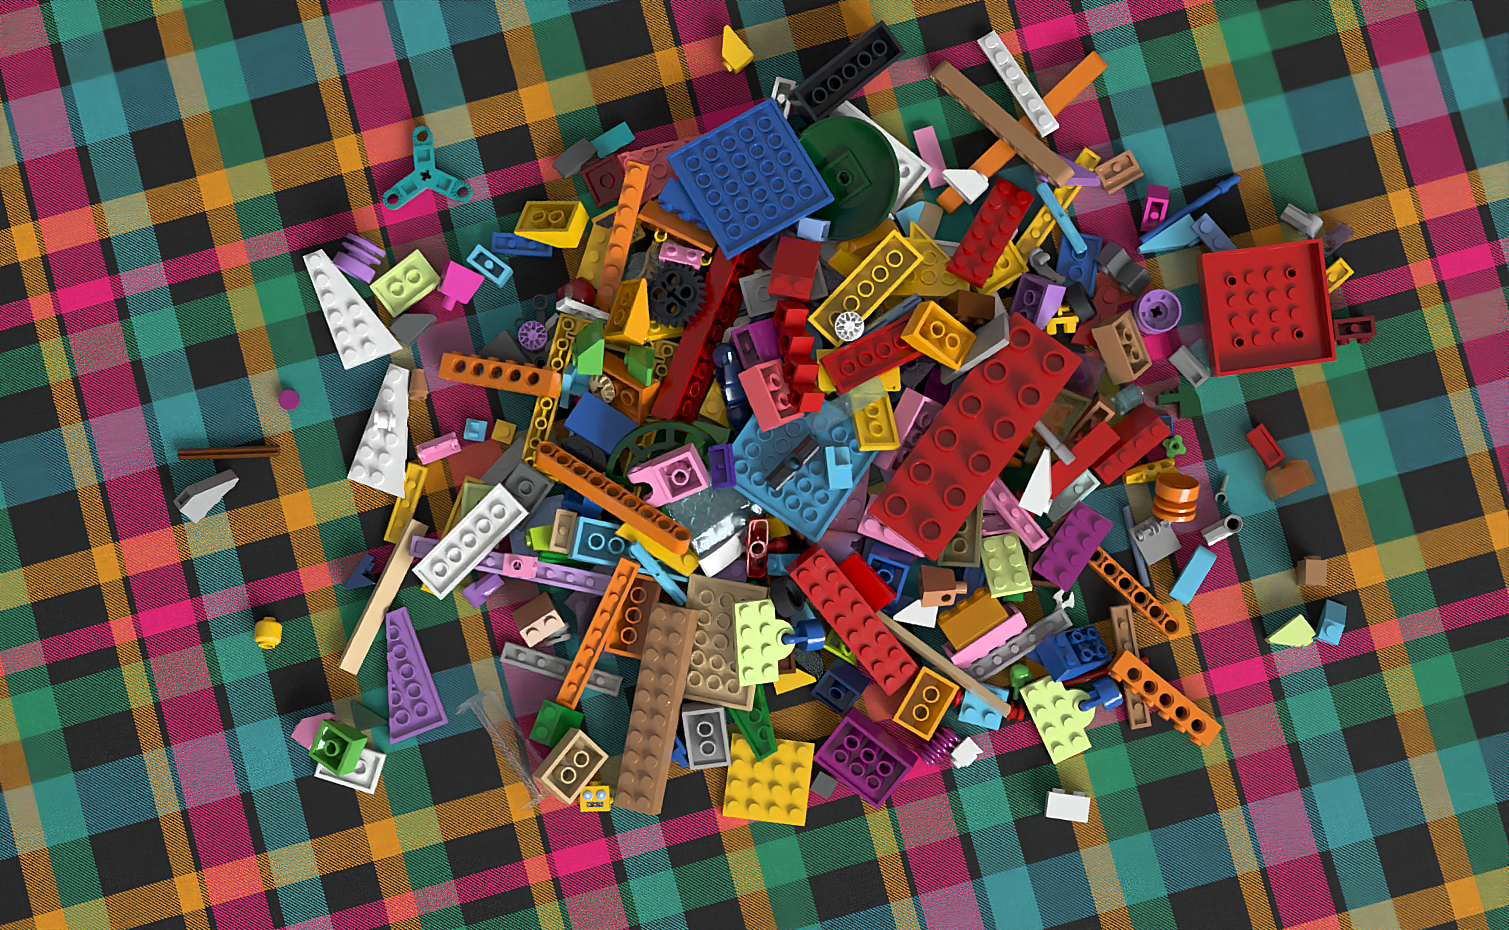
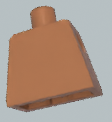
[918,565,967,607]

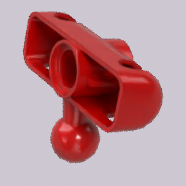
[744,515,788,578]

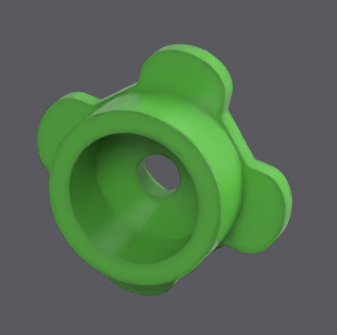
[1163,435,1186,458]

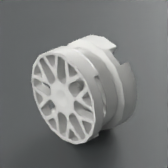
[834,312,864,341]

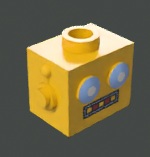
[578,781,613,812]

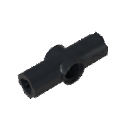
[764,435,821,492]

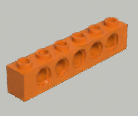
[438,351,561,399]
[1107,649,1222,747]

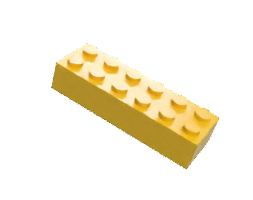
[807,229,924,348]

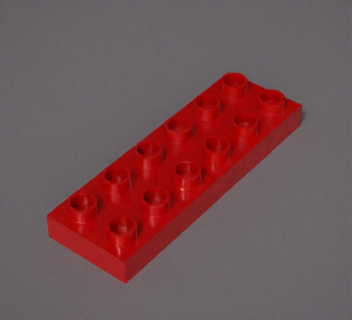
[867,311,1083,562]

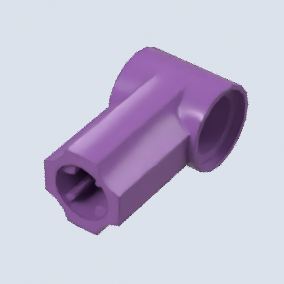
[462,572,505,609]

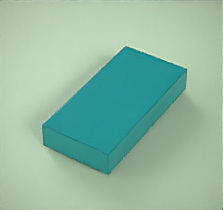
[590,121,635,160]

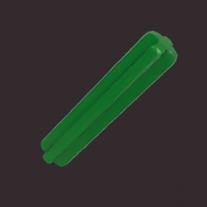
[538,551,595,568]

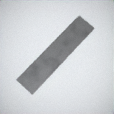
[479,437,525,486]

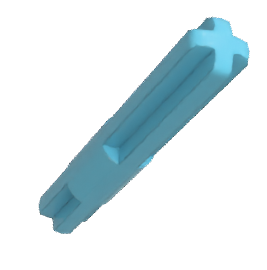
[1036,182,1087,254]
[629,541,687,605]

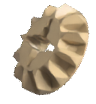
[588,373,615,404]

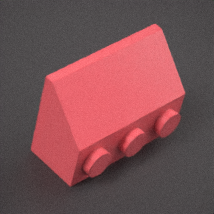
[738,358,805,432]

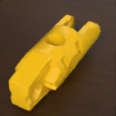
[1124,458,1179,484]

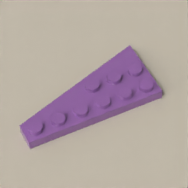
[386,607,449,745]

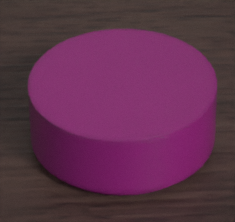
[279,390,300,411]

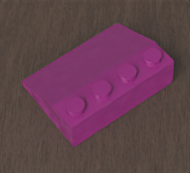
[813,706,919,810]

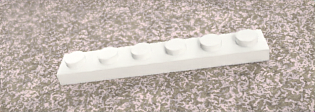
[977,30,1059,138]

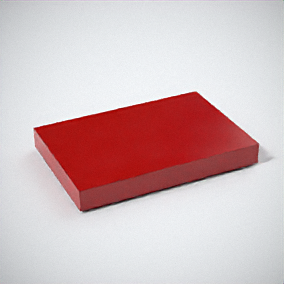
[837,551,898,613]

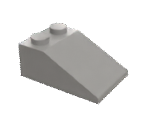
[682,701,731,770]

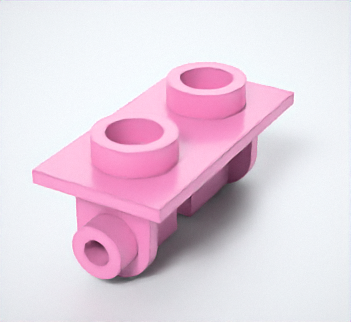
[659,242,703,270]
[416,432,461,465]

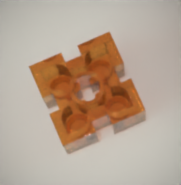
[1261,458,1317,501]

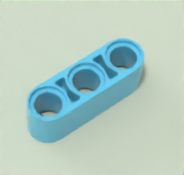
[1168,544,1217,605]

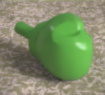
[1010,664,1033,700]

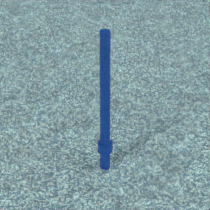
[1139,173,1241,245]

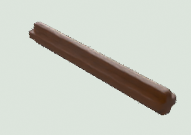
[178,445,280,460]

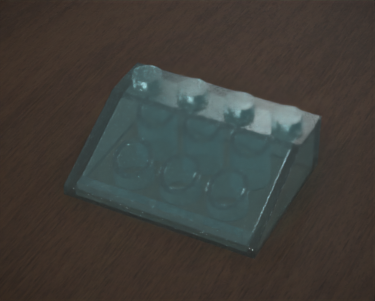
[665,470,767,557]

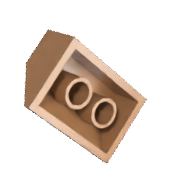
[1091,309,1152,385]

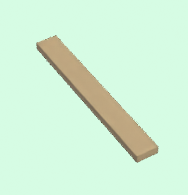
[337,517,429,675]
[875,610,1011,718]

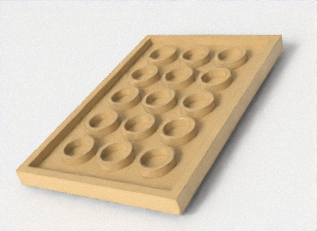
[683,573,770,711]

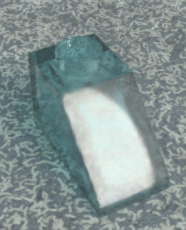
[1111,383,1145,415]

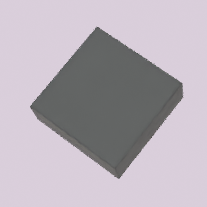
[810,771,838,799]

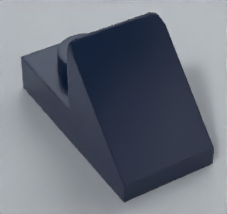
[344,553,377,590]

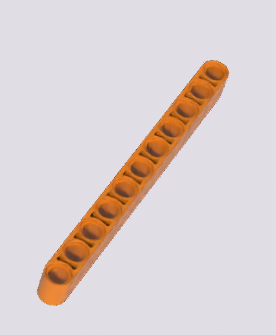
[936,51,1108,215]

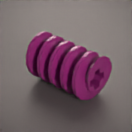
[915,725,962,768]

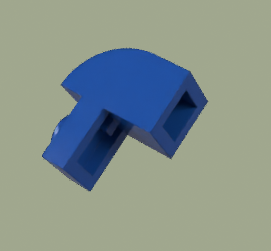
[561,489,603,519]

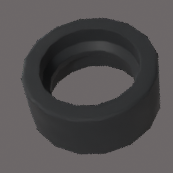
[1065,281,1097,322]
[770,575,804,618]

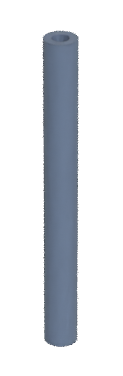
[1122,506,1150,587]

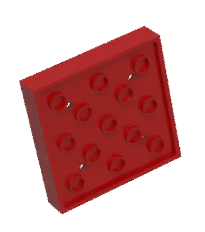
[1195,238,1337,377]

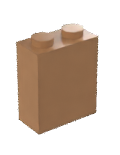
[511,591,565,647]

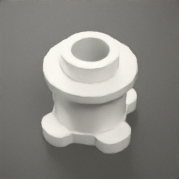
[374,409,396,431]

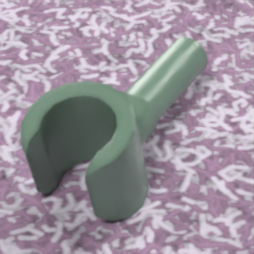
[1214,475,1229,504]

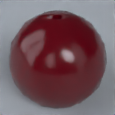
[556,276,596,315]

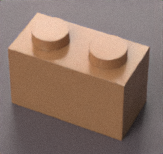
[1296,556,1327,587]

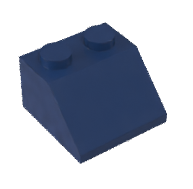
[810,656,871,718]

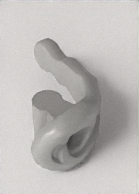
[1028,247,1066,285]

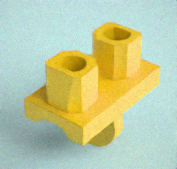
[1044,305,1079,335]

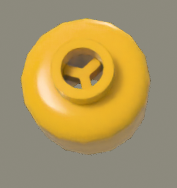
[254,617,282,649]

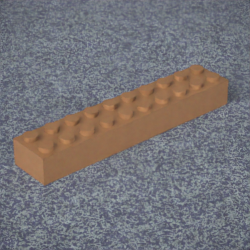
[613,602,700,815]

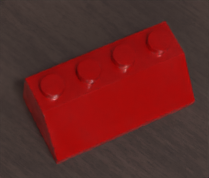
[1090,402,1172,486]

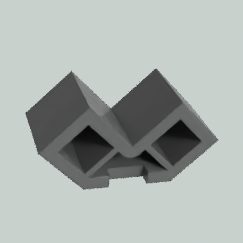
[1094,241,1152,297]

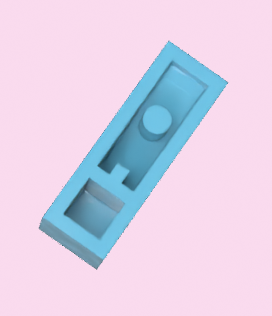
[1136,214,1200,254]

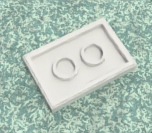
[314,747,387,794]

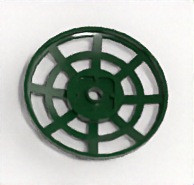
[605,420,728,531]

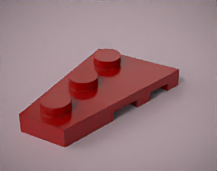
[1070,286,1120,348]

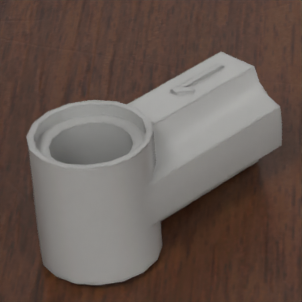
[1279,203,1323,240]
[1200,515,1243,546]

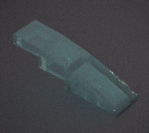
[804,376,887,436]

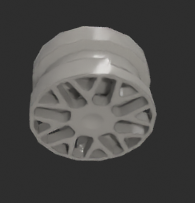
[544,622,573,646]

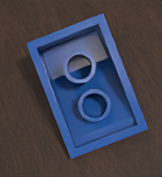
[867,541,914,616]

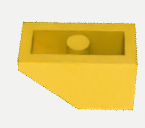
[722,25,754,75]
[773,668,816,695]

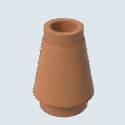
[408,369,429,400]

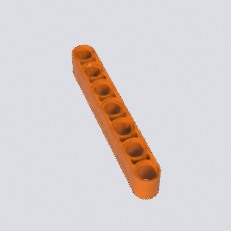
[1087,546,1180,636]

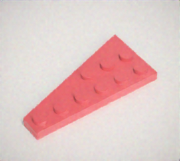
[604,132,708,208]

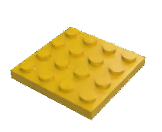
[722,733,815,826]

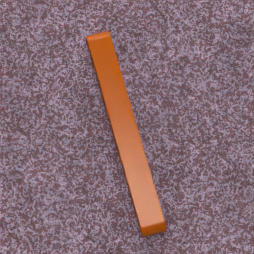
[535,441,691,555]

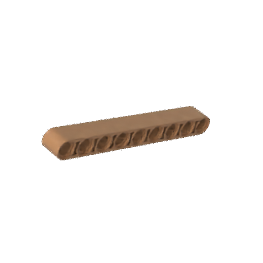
[929,60,1075,189]

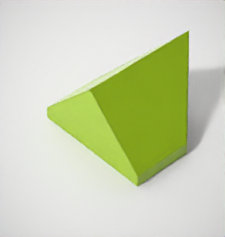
[823,628,857,667]

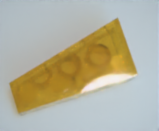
[1022,388,1093,468]

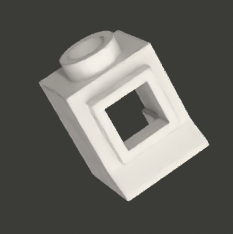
[950,736,983,769]

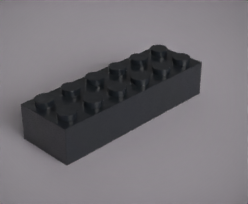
[785,20,906,127]

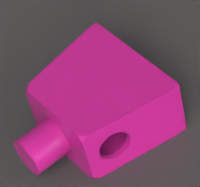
[437,259,485,311]

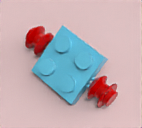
[951,682,1025,730]

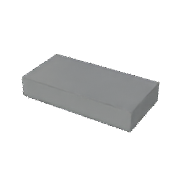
[1168,345,1211,388]

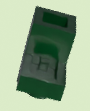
[1155,385,1202,420]

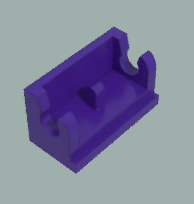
[708,443,737,489]

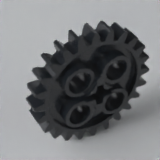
[646,261,708,328]

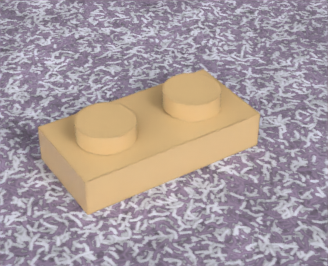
[548,509,577,554]

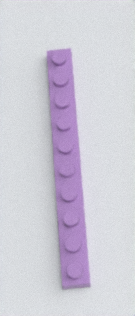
[409,535,612,596]

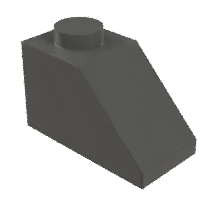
[389,314,438,348]

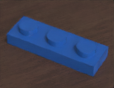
[491,232,553,258]

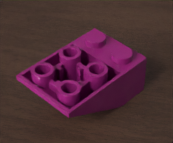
[730,318,784,371]

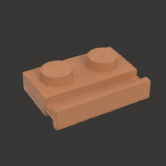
[1093,149,1144,195]

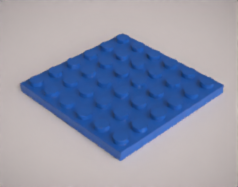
[666,97,834,260]

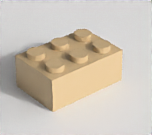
[532,728,609,805]

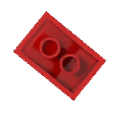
[767,236,822,304]

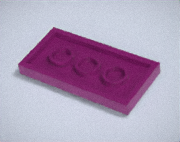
[1032,501,1113,593]

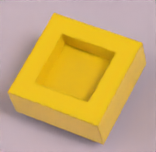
[491,419,517,445]

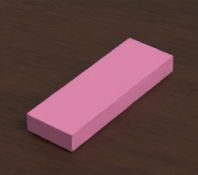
[913,126,948,190]

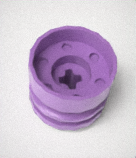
[332,233,386,284]
[1132,289,1182,335]

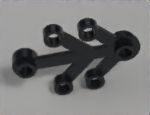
[514,294,559,369]

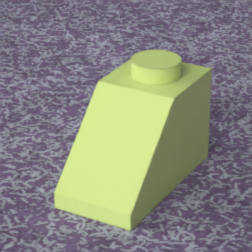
[1264,614,1316,647]

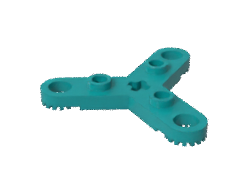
[382,126,473,210]

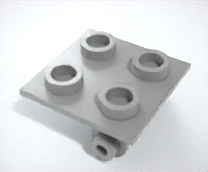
[1129,515,1182,566]

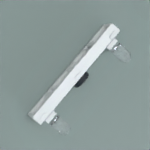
[556,284,610,327]

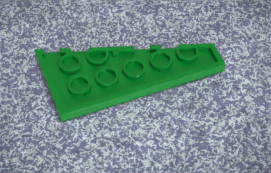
[727,683,778,762]

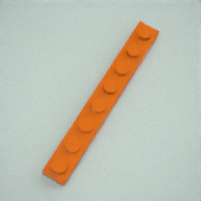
[594,159,650,314]
[555,555,641,710]

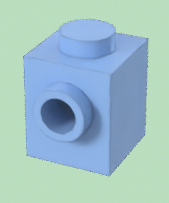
[796,216,831,242]

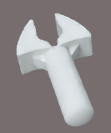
[1052,590,1074,612]

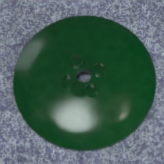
[798,116,900,240]

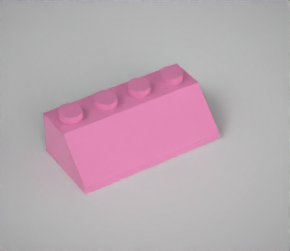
[872,387,945,474]
[941,601,1027,670]

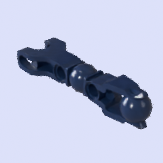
[712,342,752,443]

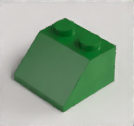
[529,699,585,748]

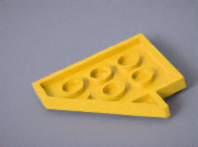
[887,221,970,299]

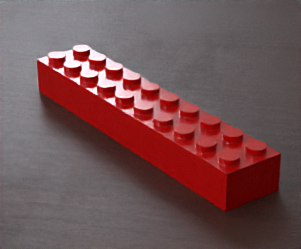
[650,243,764,434]

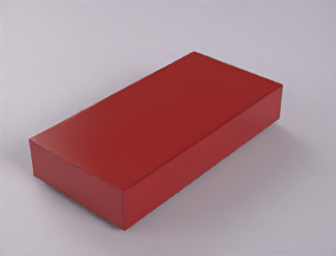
[1244,423,1286,469]

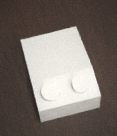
[1018,446,1053,516]

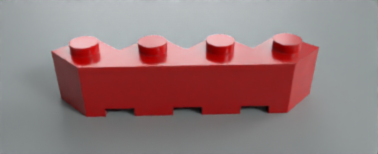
[773,300,825,412]

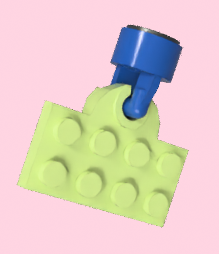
[732,598,825,686]
[1019,675,1123,764]

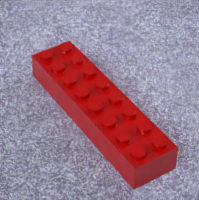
[784,542,921,696]

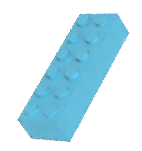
[567,516,699,583]

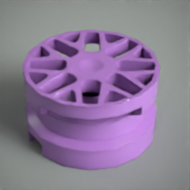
[518,321,548,351]

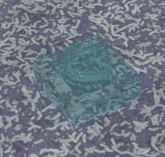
[1188,338,1208,364]

